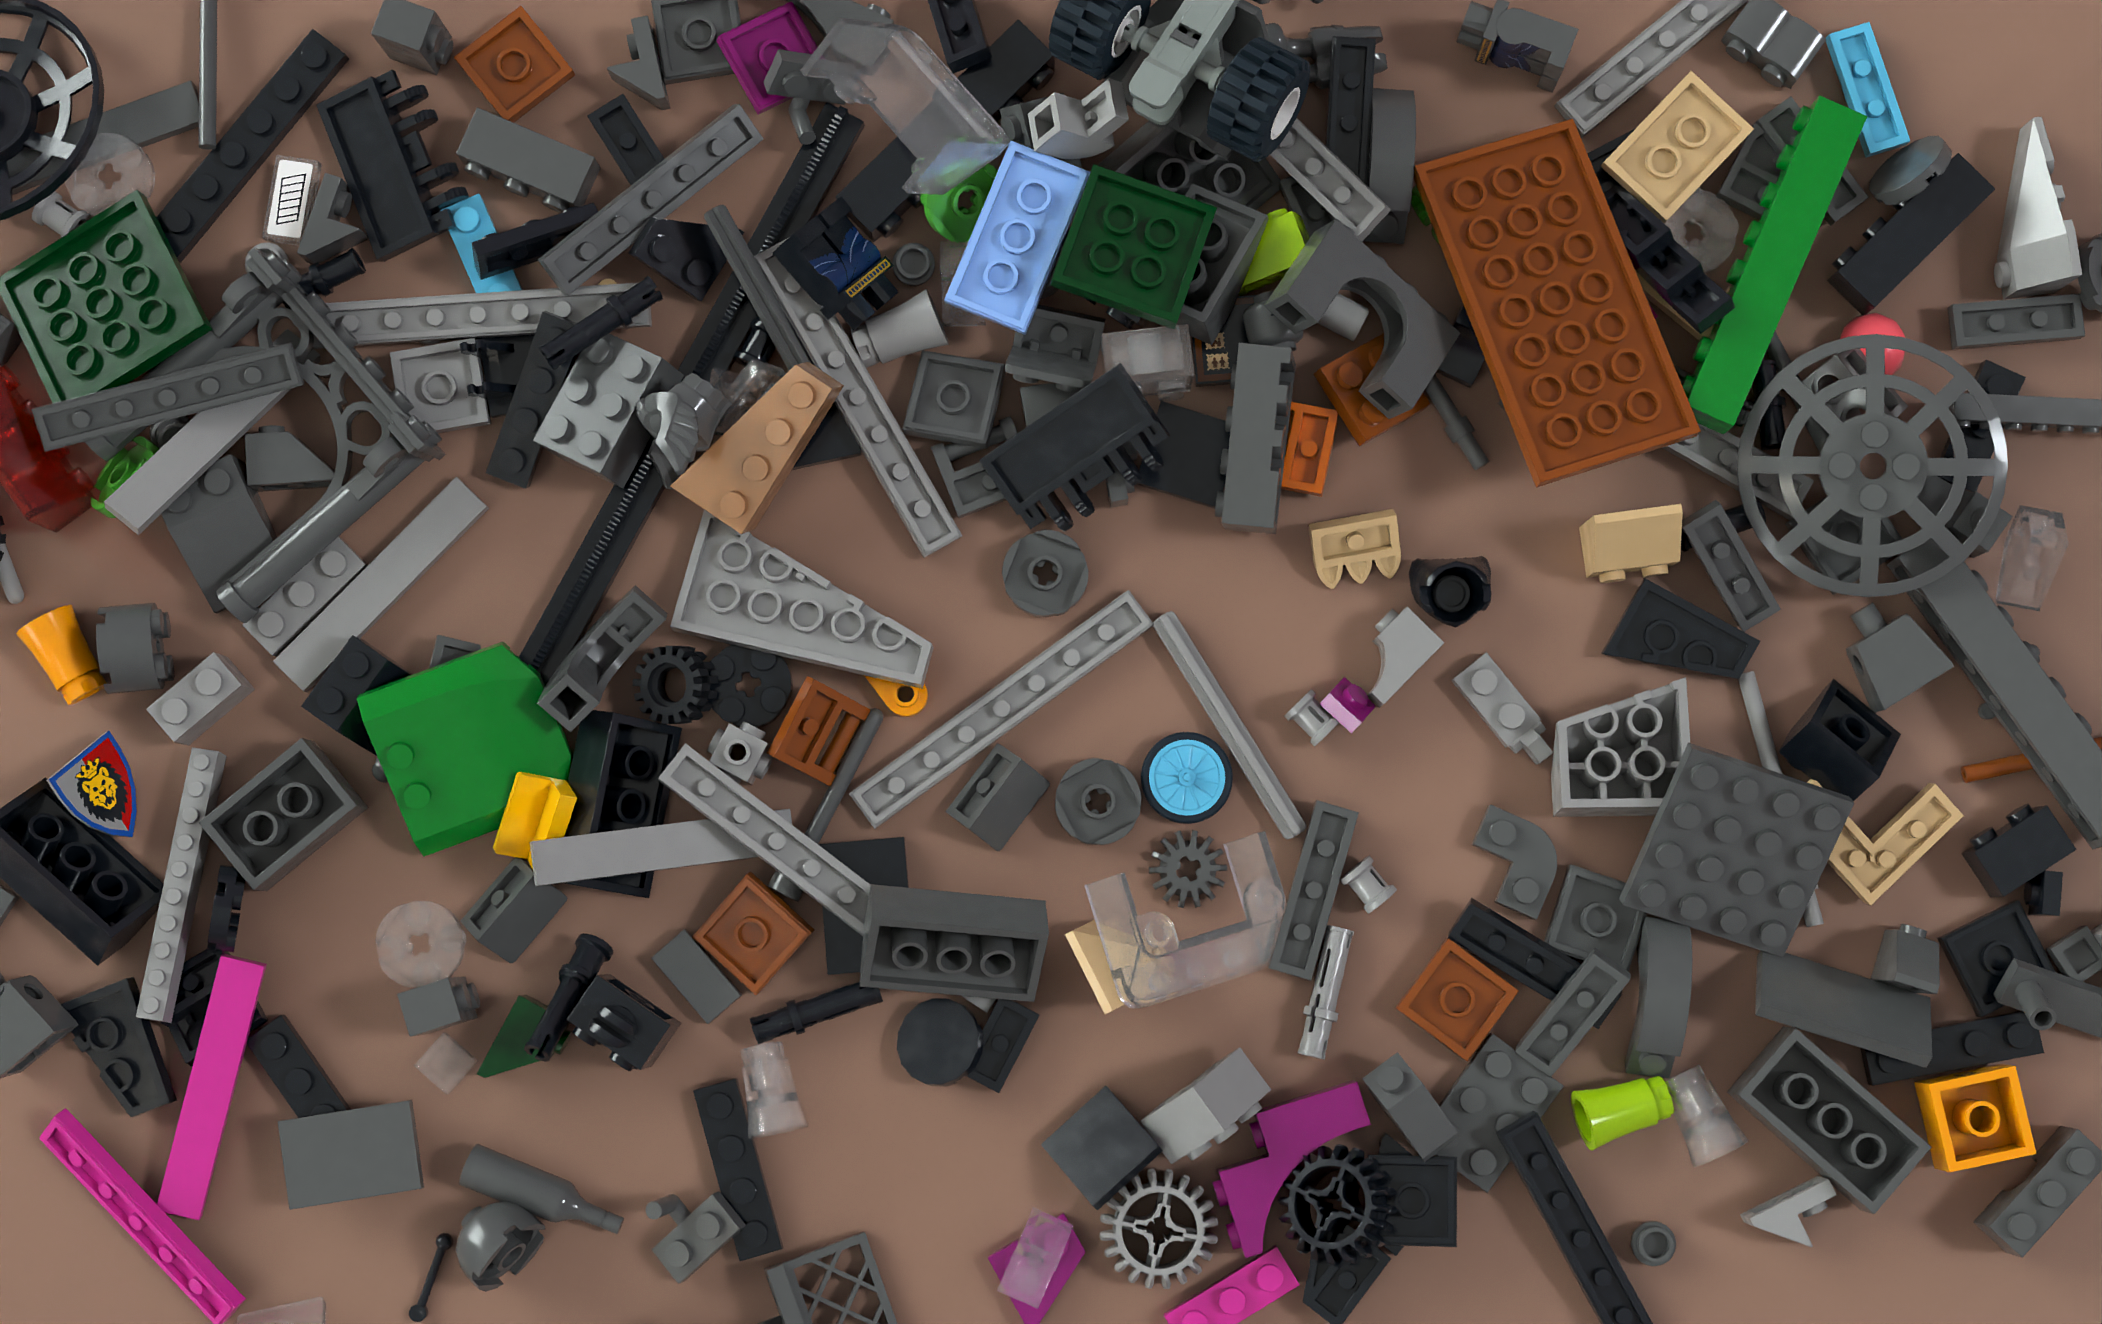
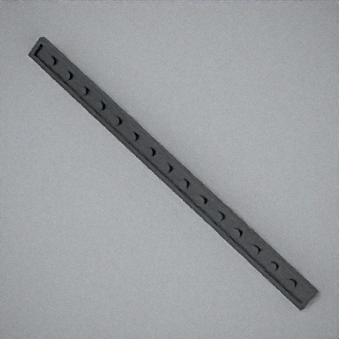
[519,102,865,686]

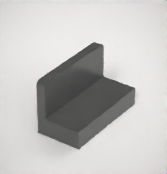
[945,743,1050,851]
[460,857,568,963]

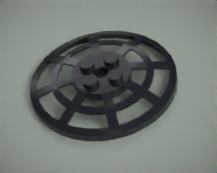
[0,0,104,221]

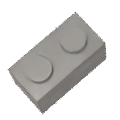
[146,652,255,746]

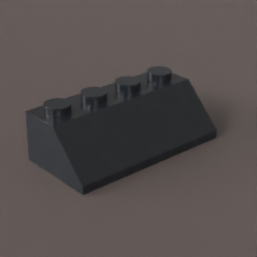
[564,710,682,898]
[0,777,163,966]

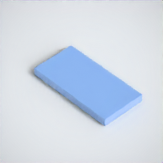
[944,141,1090,335]

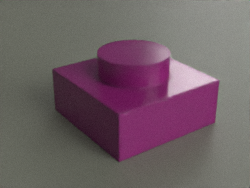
[1320,677,1376,734]

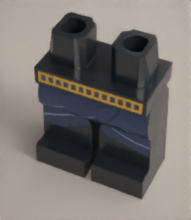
[772,196,899,330]

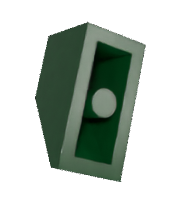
[477,995,572,1078]

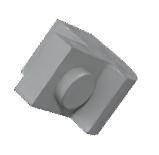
[1028,78,1129,159]

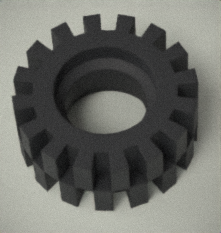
[632,646,718,724]

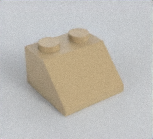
[1579,504,1683,583]

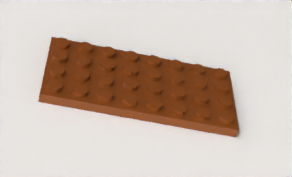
[1413,119,1701,488]

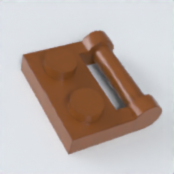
[767,676,871,786]

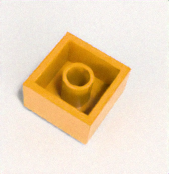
[1914,1064,2037,1172]

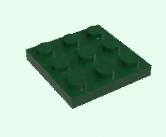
[1050,164,1217,330]

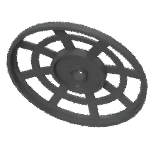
[1737,334,2008,597]

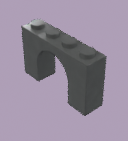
[1264,219,1461,419]

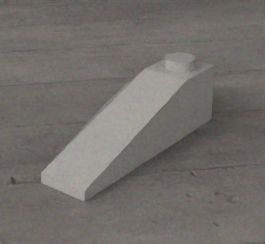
[1994,117,2082,300]

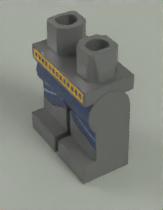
[1456,0,1579,93]

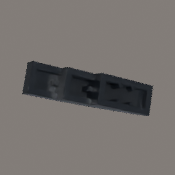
[1604,183,1735,334]

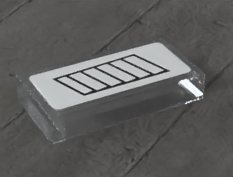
[262,155,322,246]

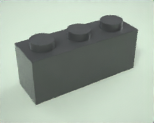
[456,107,601,213]

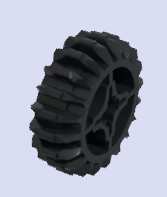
[1278,1144,1398,1267]

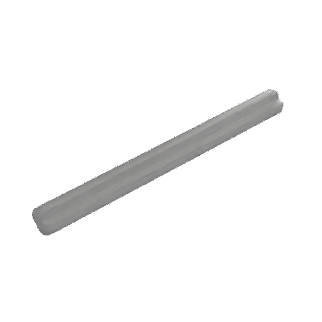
[1153,611,1306,840]

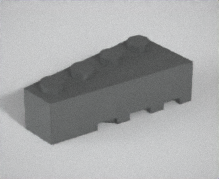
[1215,343,1296,535]

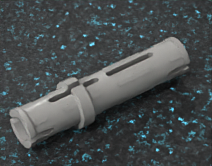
[1297,925,1354,1060]

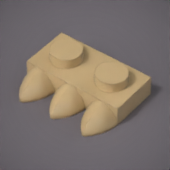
[1308,509,1401,589]

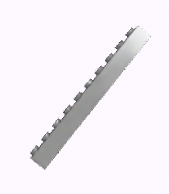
[136,747,226,1023]

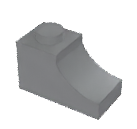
[1367,606,1444,708]

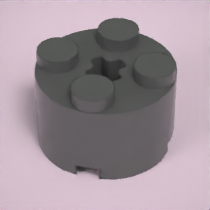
[96,603,175,694]

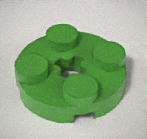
[920,154,998,243]
[91,436,160,518]

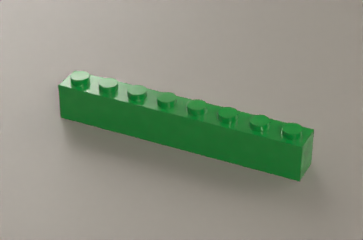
[1681,96,1868,435]

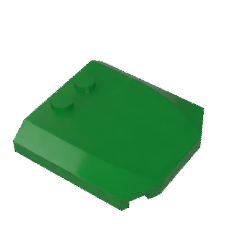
[357,641,572,857]

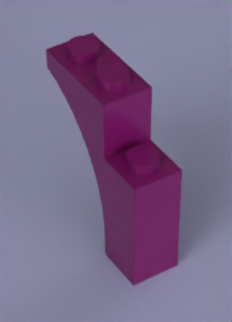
[1212,1080,1371,1258]

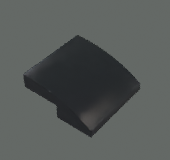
[161,949,268,1066]

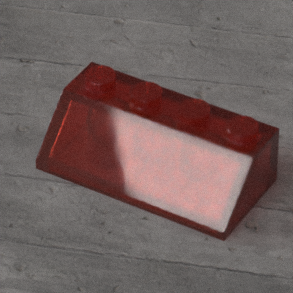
[0,365,96,533]

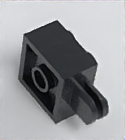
[567,974,681,1072]

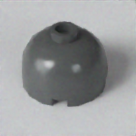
[456,1201,546,1292]

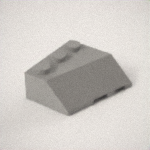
[1551,677,1690,817]

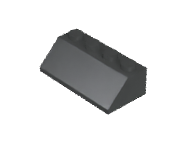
[860,884,1049,1002]

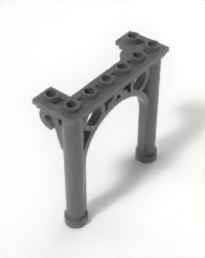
[85,247,446,623]

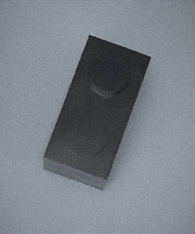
[1961,804,2077,898]

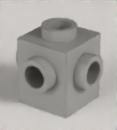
[707,721,774,785]

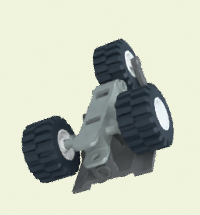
[1049,0,1323,162]

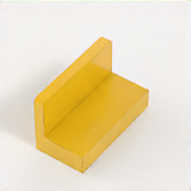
[493,772,577,870]

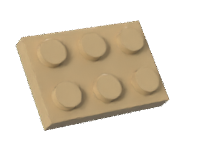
[1601,71,1754,223]

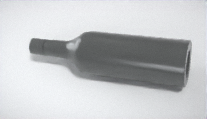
[459,1144,624,1234]

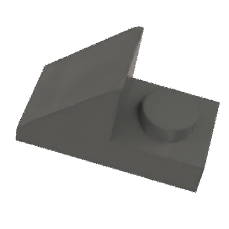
[607,16,671,110]
[297,173,368,264]

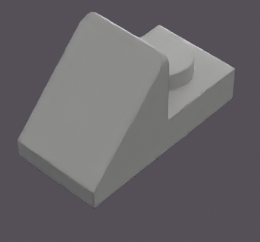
[1740,1176,1836,1247]

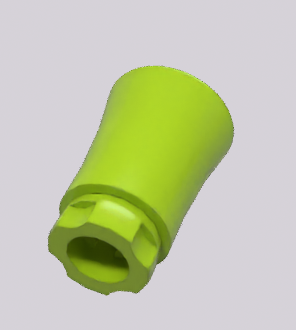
[1571,1076,1674,1151]

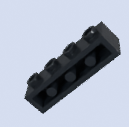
[1827,153,1995,315]

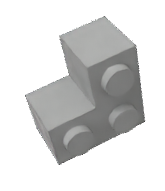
[1140,1047,1271,1164]

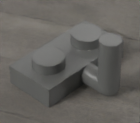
[763,49,860,145]
[646,1192,746,1284]

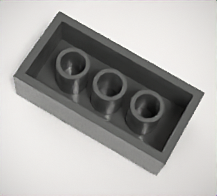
[1727,1026,1931,1214]

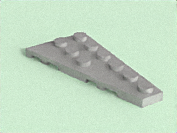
[670,509,934,689]

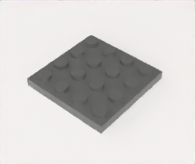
[1619,742,1854,957]

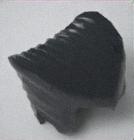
[1409,556,1492,628]

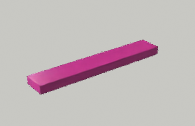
[157,954,267,1220]
[39,1108,246,1324]

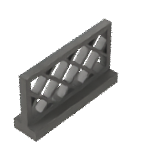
[764,1232,897,1324]

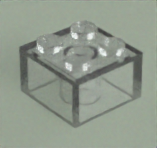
[1100,324,1194,401]

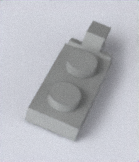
[1451,652,1553,765]

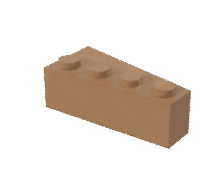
[670,362,844,534]

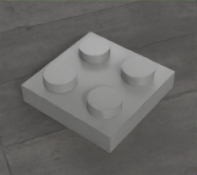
[390,338,491,433]

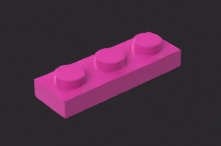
[1164,1245,1300,1324]

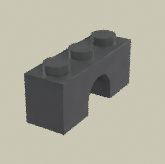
[1974,1126,2102,1258]

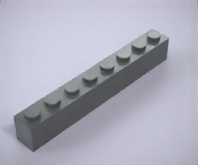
[1887,538,2102,850]

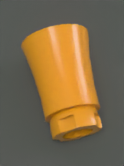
[16,605,107,705]

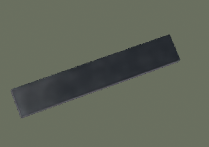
[1496,1111,1653,1324]

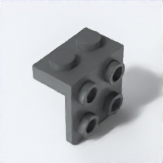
[1005,304,1106,392]

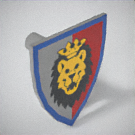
[46,730,137,837]

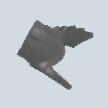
[635,373,732,489]

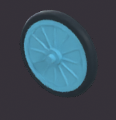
[1141,732,1233,824]

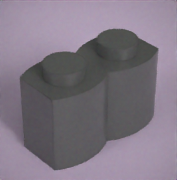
[1721,0,1826,89]

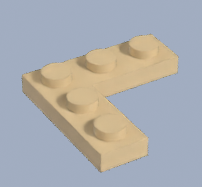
[1807,779,1964,905]

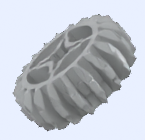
[1100,1168,1218,1289]

